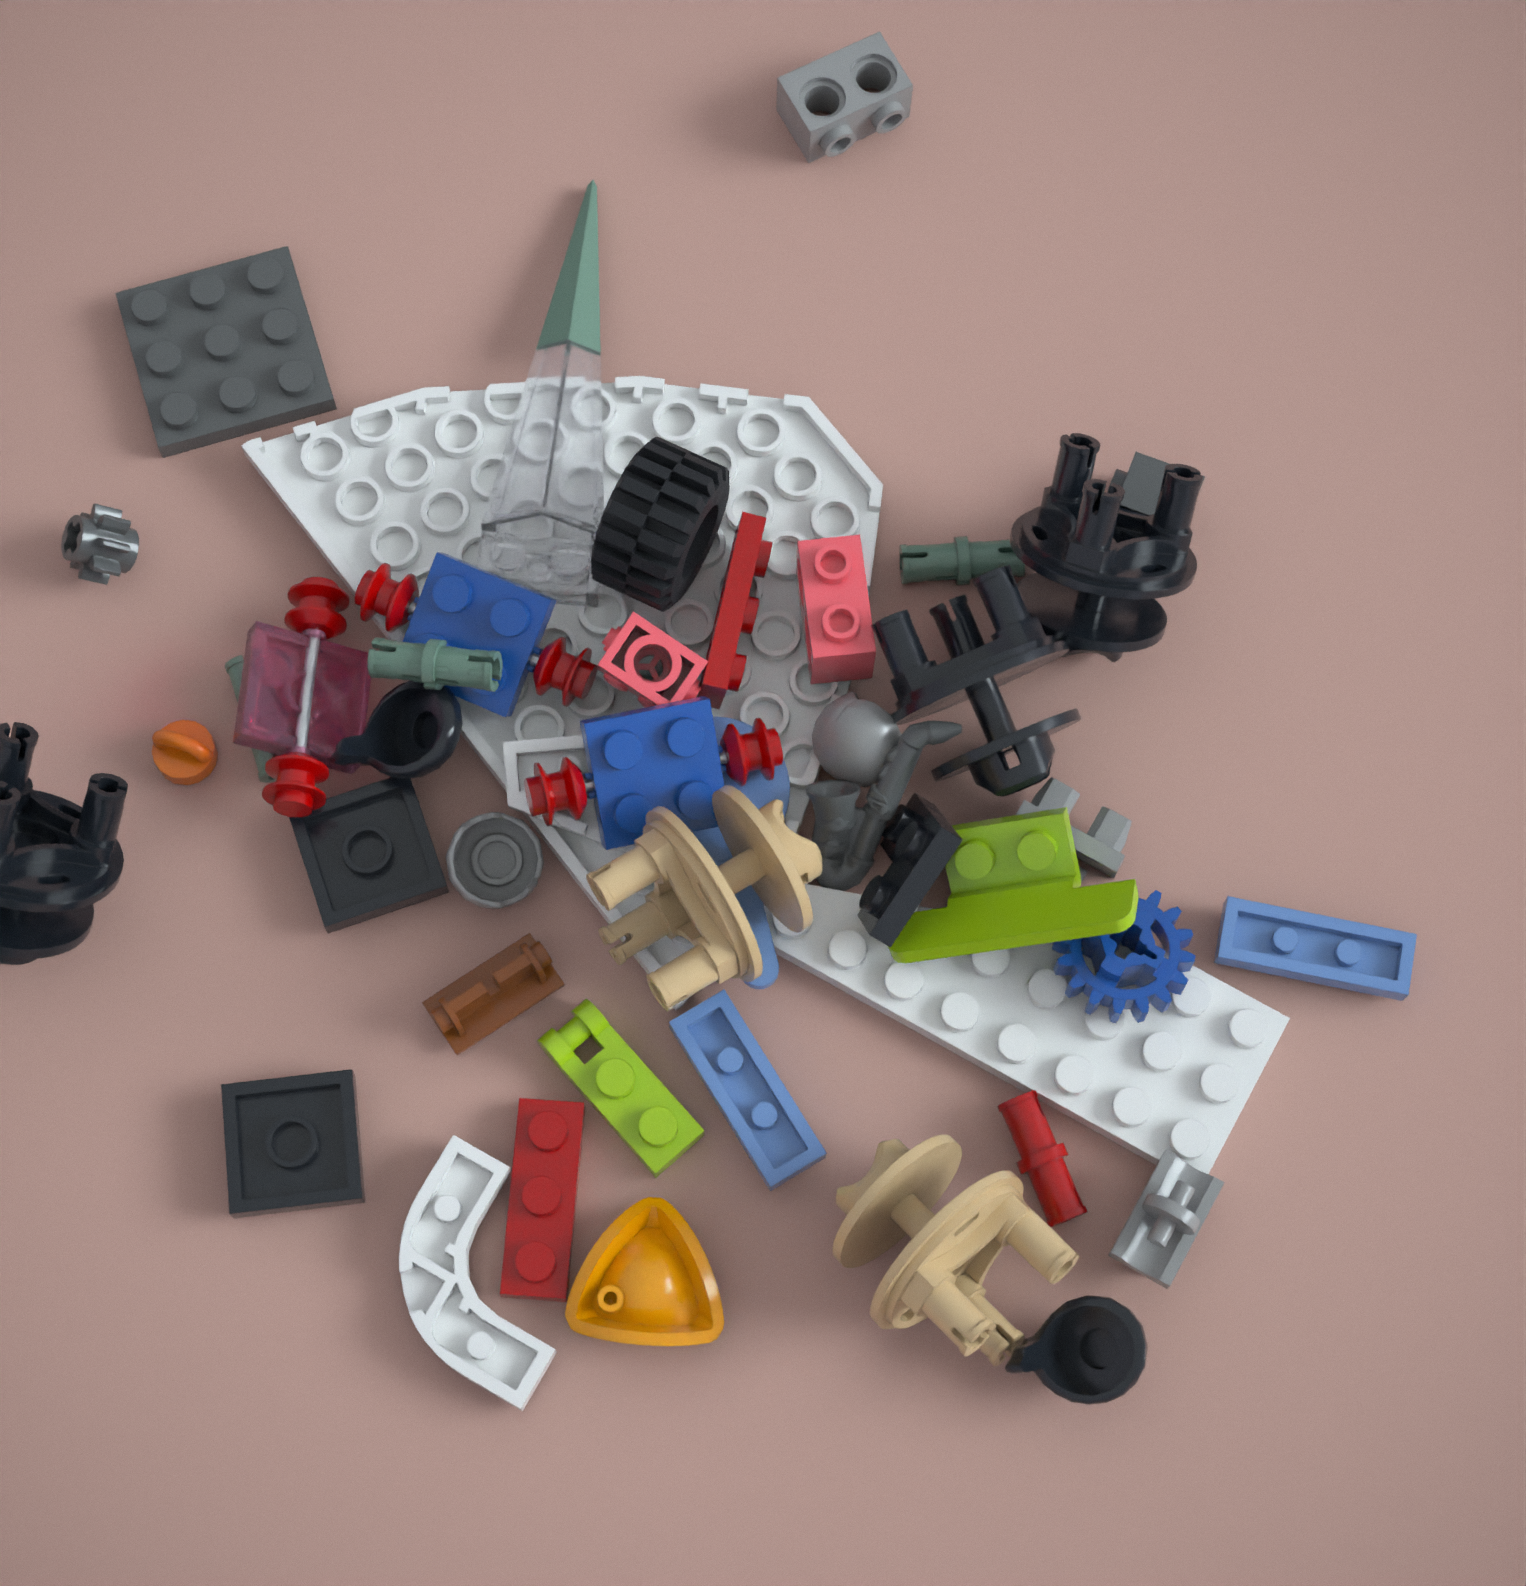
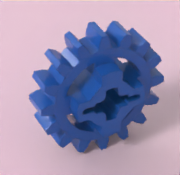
[1052,882,1196,1023]

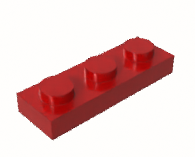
[697,511,773,710]
[500,1098,585,1302]

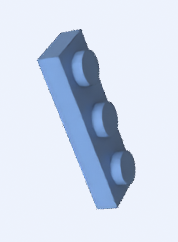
[1214,896,1417,1001]
[669,990,827,1191]

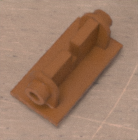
[422,933,565,1056]

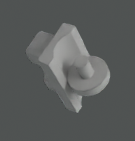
[1016,777,1132,883]
[1108,1150,1225,1289]

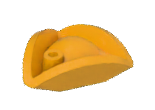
[565,1197,724,1346]

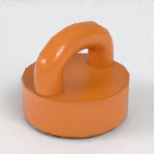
[152,720,218,785]

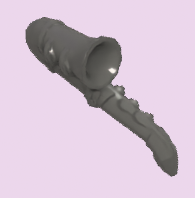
[806,721,962,891]

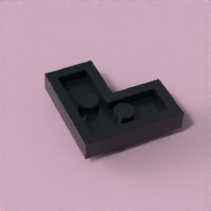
[857,792,962,947]

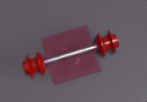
[233,577,371,817]

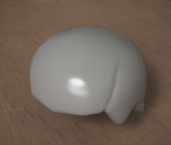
[812,692,902,788]
[445,812,544,909]

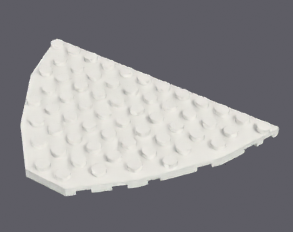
[241,376,883,1011]

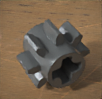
[61,504,139,585]

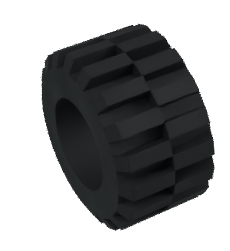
[591,437,730,612]

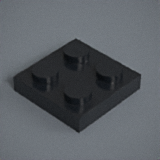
[289,777,449,934]
[221,1069,365,1218]

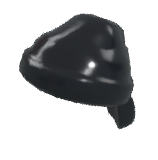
[330,681,463,779]
[1005,1295,1148,1405]

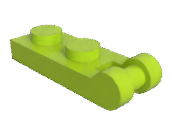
[537,998,705,1178]

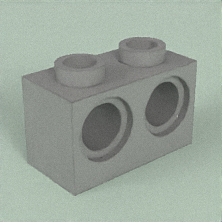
[776,31,913,163]

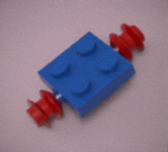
[354,552,598,717]
[524,696,783,850]

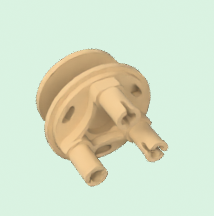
[586,785,822,1011]
[832,1134,1079,1366]

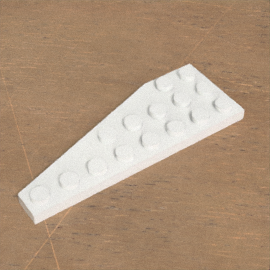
[764,884,1290,1174]

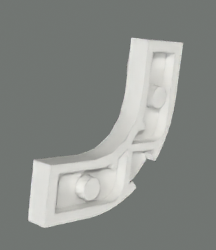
[399,1135,557,1411]

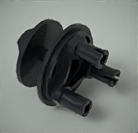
[1010,433,1203,662]
[871,565,1082,797]
[0,722,128,965]

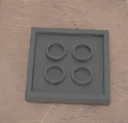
[115,246,337,458]

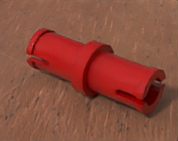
[997,1090,1088,1227]

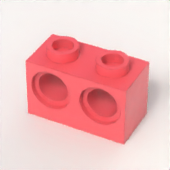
[796,534,876,685]

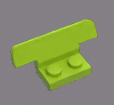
[888,807,1139,964]

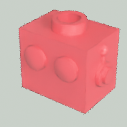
[597,611,708,708]

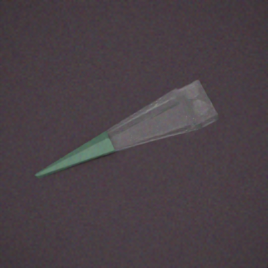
[476,180,604,607]

